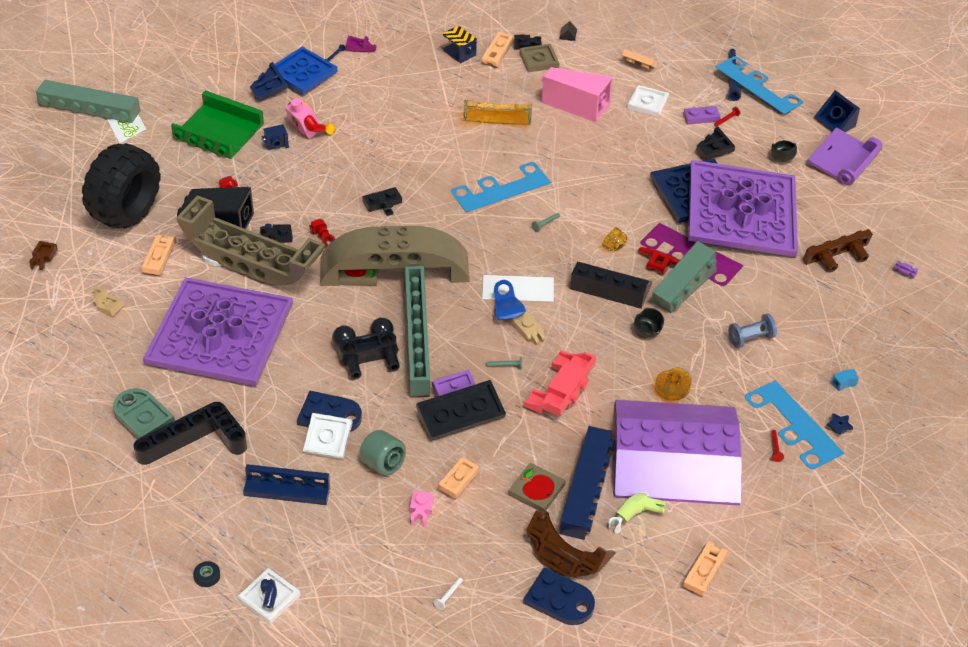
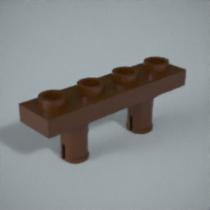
[803,229,873,272]

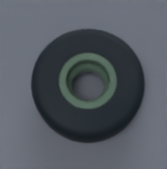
[193,561,220,587]

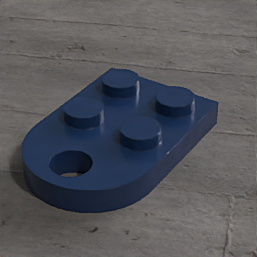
[297,390,362,432]
[523,567,595,625]

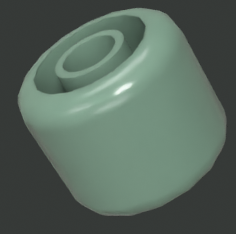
[360,430,406,475]

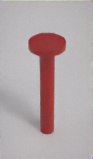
[714,107,741,127]
[771,430,784,462]

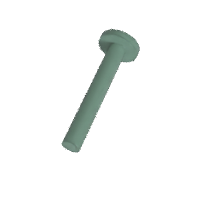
[532,213,560,232]
[487,357,522,369]

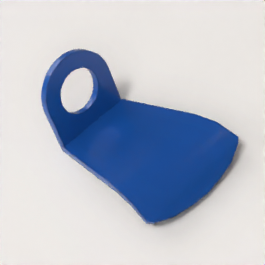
[494,280,526,320]

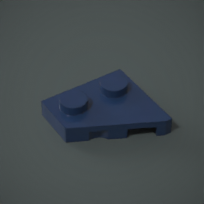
[250,62,288,102]

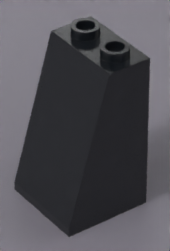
[177,187,254,229]

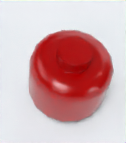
[219,176,238,188]

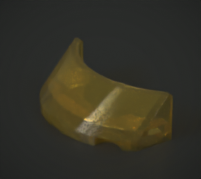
[463,100,532,125]

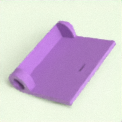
[807,127,883,185]

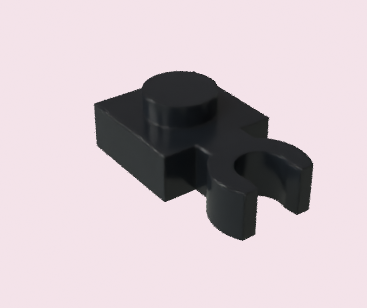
[514,34,542,50]
[260,224,293,242]

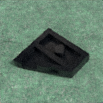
[696,127,735,160]

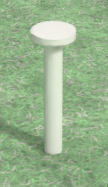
[433,577,463,610]

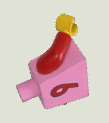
[285,98,337,139]

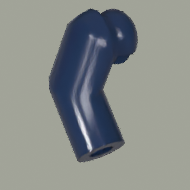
[260,579,277,609]

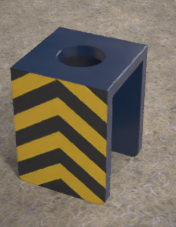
[443,26,477,64]

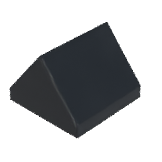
[559,21,577,41]

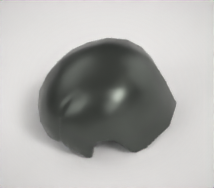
[771,140,797,162]
[633,307,664,338]

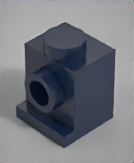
[261,124,289,150]

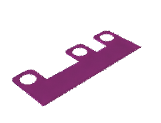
[640,223,744,286]

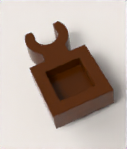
[29,241,58,270]

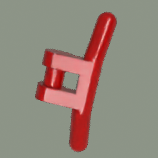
[638,247,680,275]

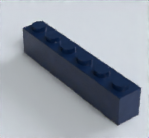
[560,426,615,540]

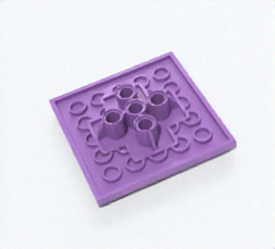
[688,160,798,257]
[143,277,293,386]

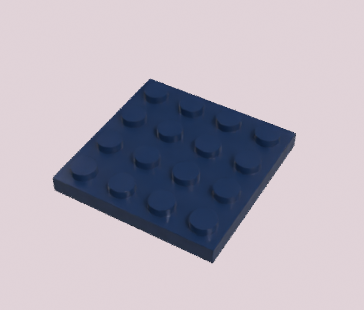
[650,158,718,223]

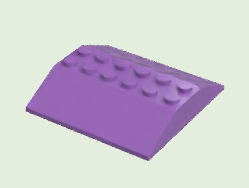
[614,400,741,506]

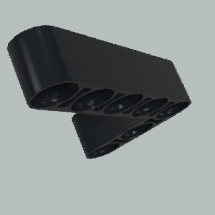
[133,402,247,465]

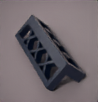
[243,464,331,505]

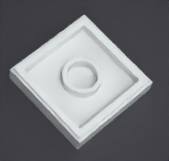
[627,85,669,117]
[303,413,353,460]
[237,568,301,624]

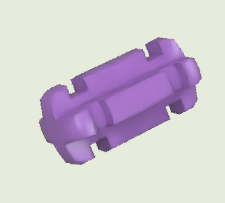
[894,261,918,278]

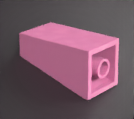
[541,67,613,122]

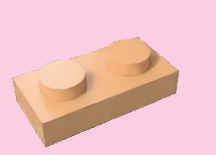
[622,49,658,69]
[438,457,479,499]

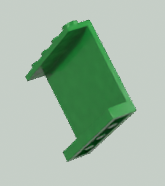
[171,90,264,159]

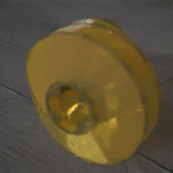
[655,367,692,401]

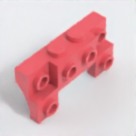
[524,350,596,417]

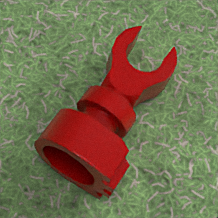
[309,219,335,248]

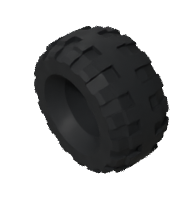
[82,143,161,229]

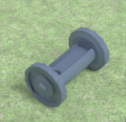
[728,313,777,348]

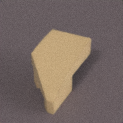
[93,286,125,316]

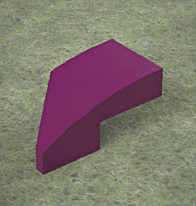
[345,35,377,53]

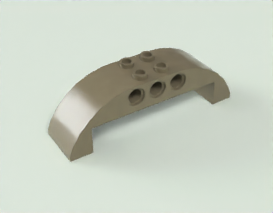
[177,195,325,285]
[320,226,470,286]

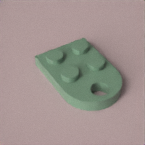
[113,388,175,439]

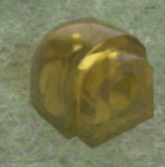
[601,227,628,251]

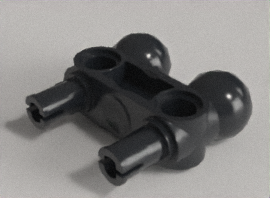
[332,317,400,379]

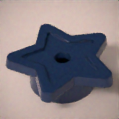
[827,413,853,435]

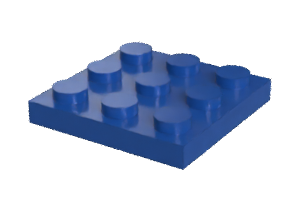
[274,46,338,95]

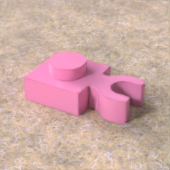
[410,491,434,527]

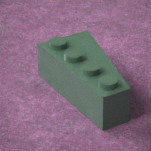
[652,241,717,313]

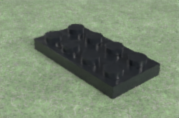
[416,380,506,441]

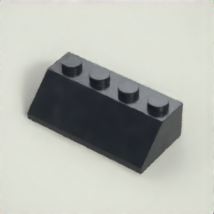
[570,261,652,309]

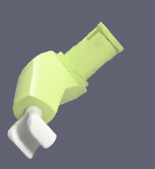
[608,493,667,534]

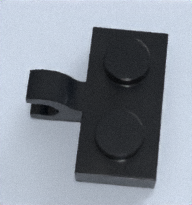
[363,187,402,216]

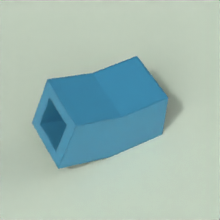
[831,369,859,391]

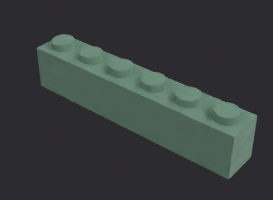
[36,80,141,123]

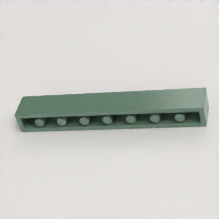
[405,266,430,396]

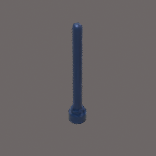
[728,48,741,101]

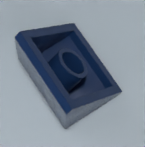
[814,90,860,132]

